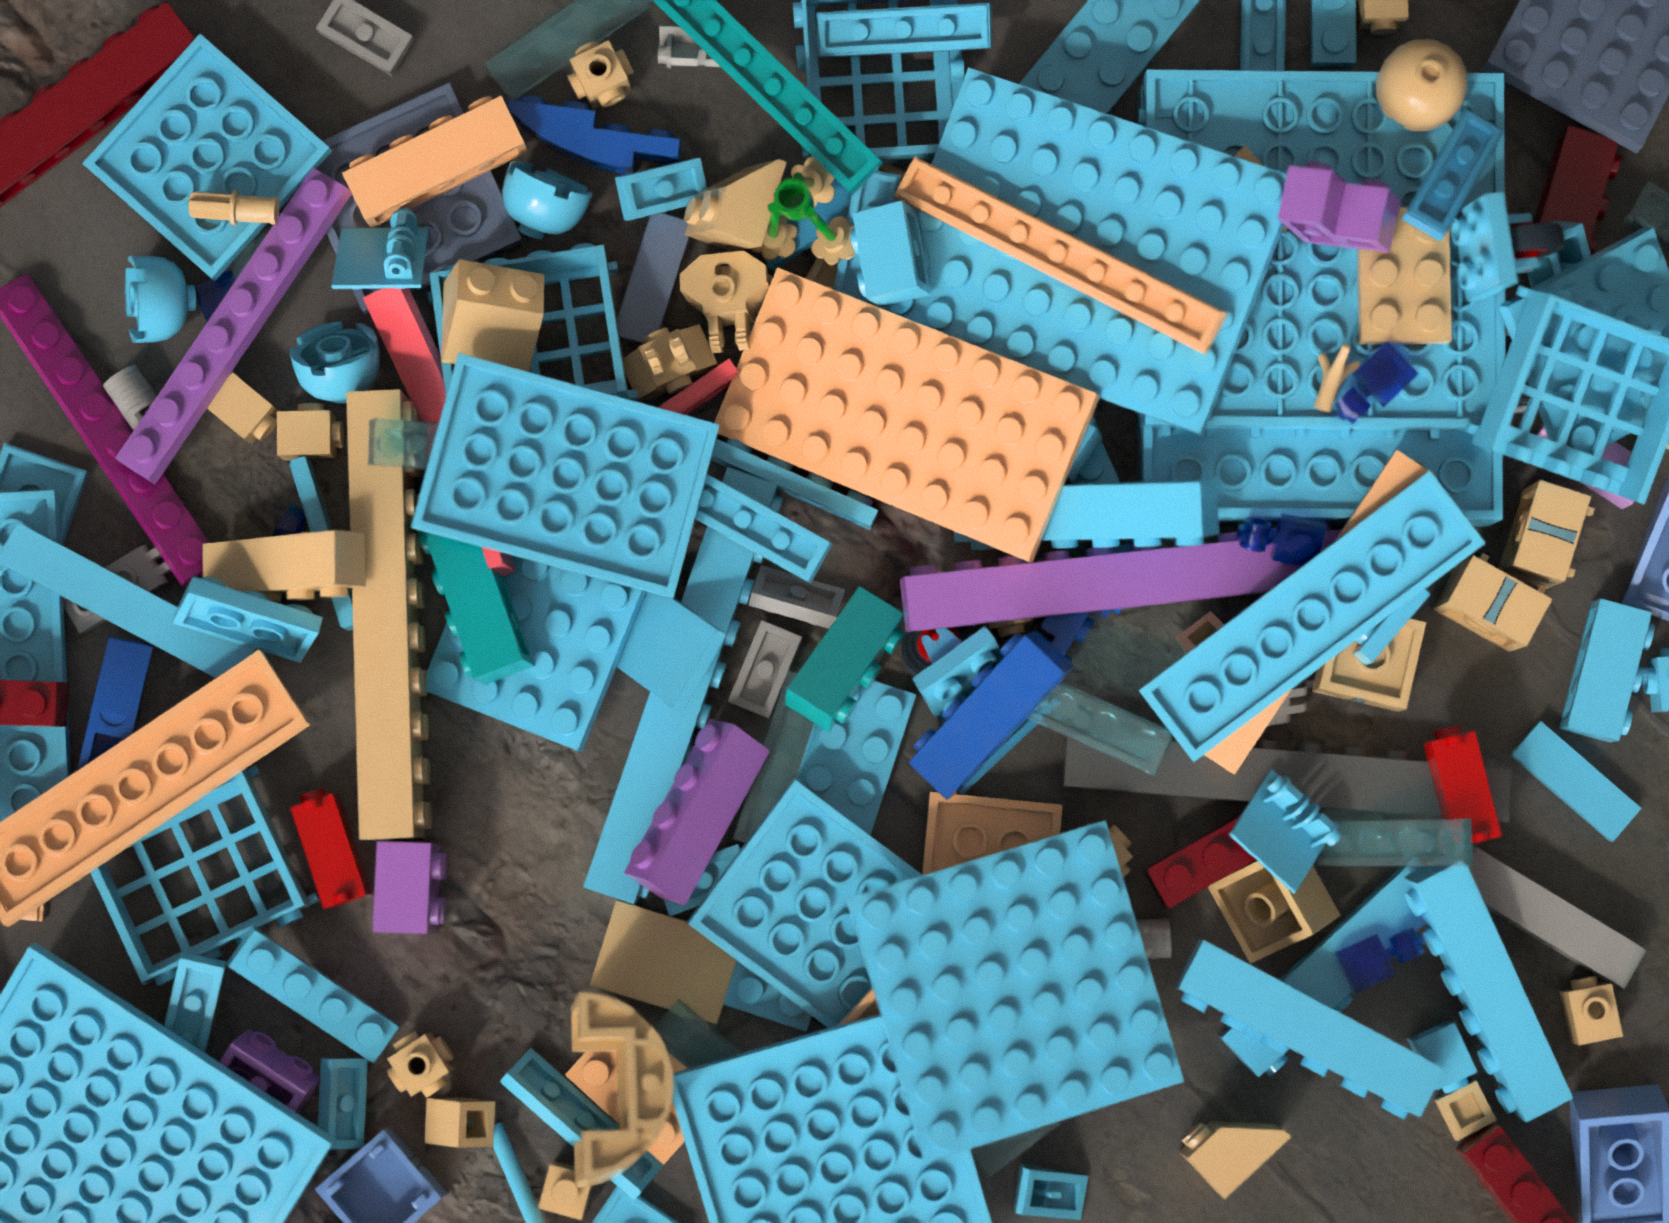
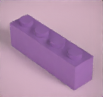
[624,719,770,906]

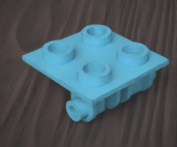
[332,207,429,290]
[1229,769,1342,893]

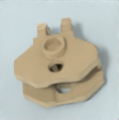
[680,250,773,353]
[623,324,718,402]

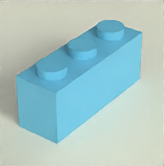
[1558,598,1655,743]

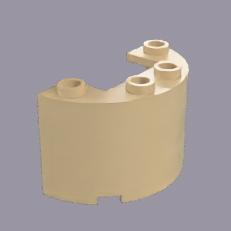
[571,992,674,1188]

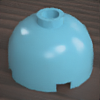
[502,160,593,239]
[125,256,196,343]
[289,322,380,404]

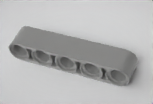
[1449,844,1646,990]

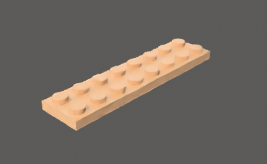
[0,649,310,927]

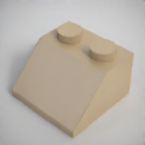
[684,159,786,252]
[441,259,544,372]
[1208,860,1341,964]
[1179,1121,1291,1199]

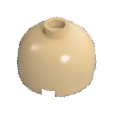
[1376,39,1468,131]

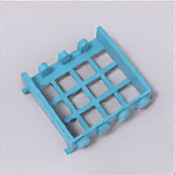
[793,0,964,164]
[427,243,638,401]
[1464,286,1669,504]
[90,765,320,986]

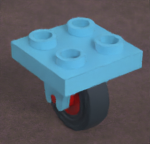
[1451,192,1565,302]
[901,625,1004,724]

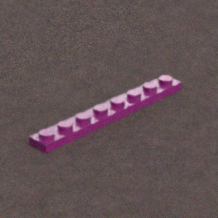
[0,273,210,586]

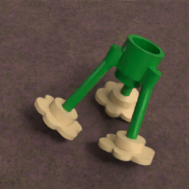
[750,157,856,265]

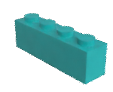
[418,530,535,685]

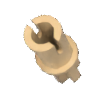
[188,190,279,226]

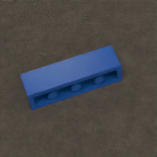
[908,630,1074,800]

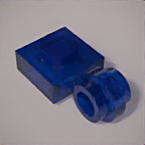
[1333,341,1419,424]
[1237,513,1327,566]
[1334,927,1425,994]

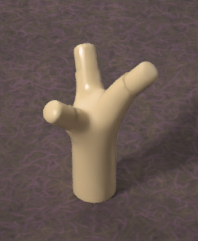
[1313,343,1360,413]

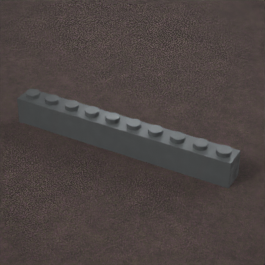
[1061,725,1512,823]

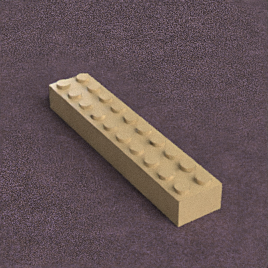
[346,390,432,840]

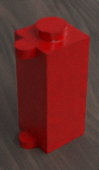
[1423,725,1502,847]
[290,788,372,909]

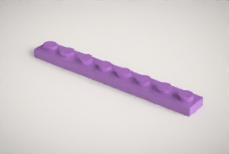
[115,168,352,484]

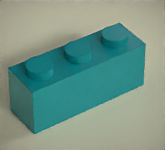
[785,586,905,732]

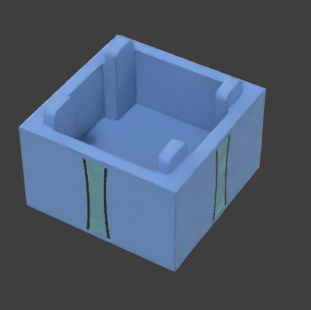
[315,1126,448,1223]

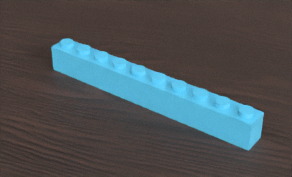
[583,467,784,904]

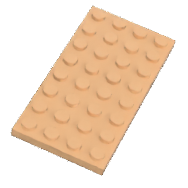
[714,267,1100,563]

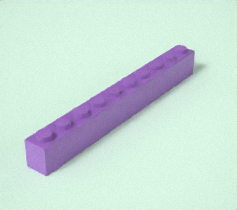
[900,522,1342,632]

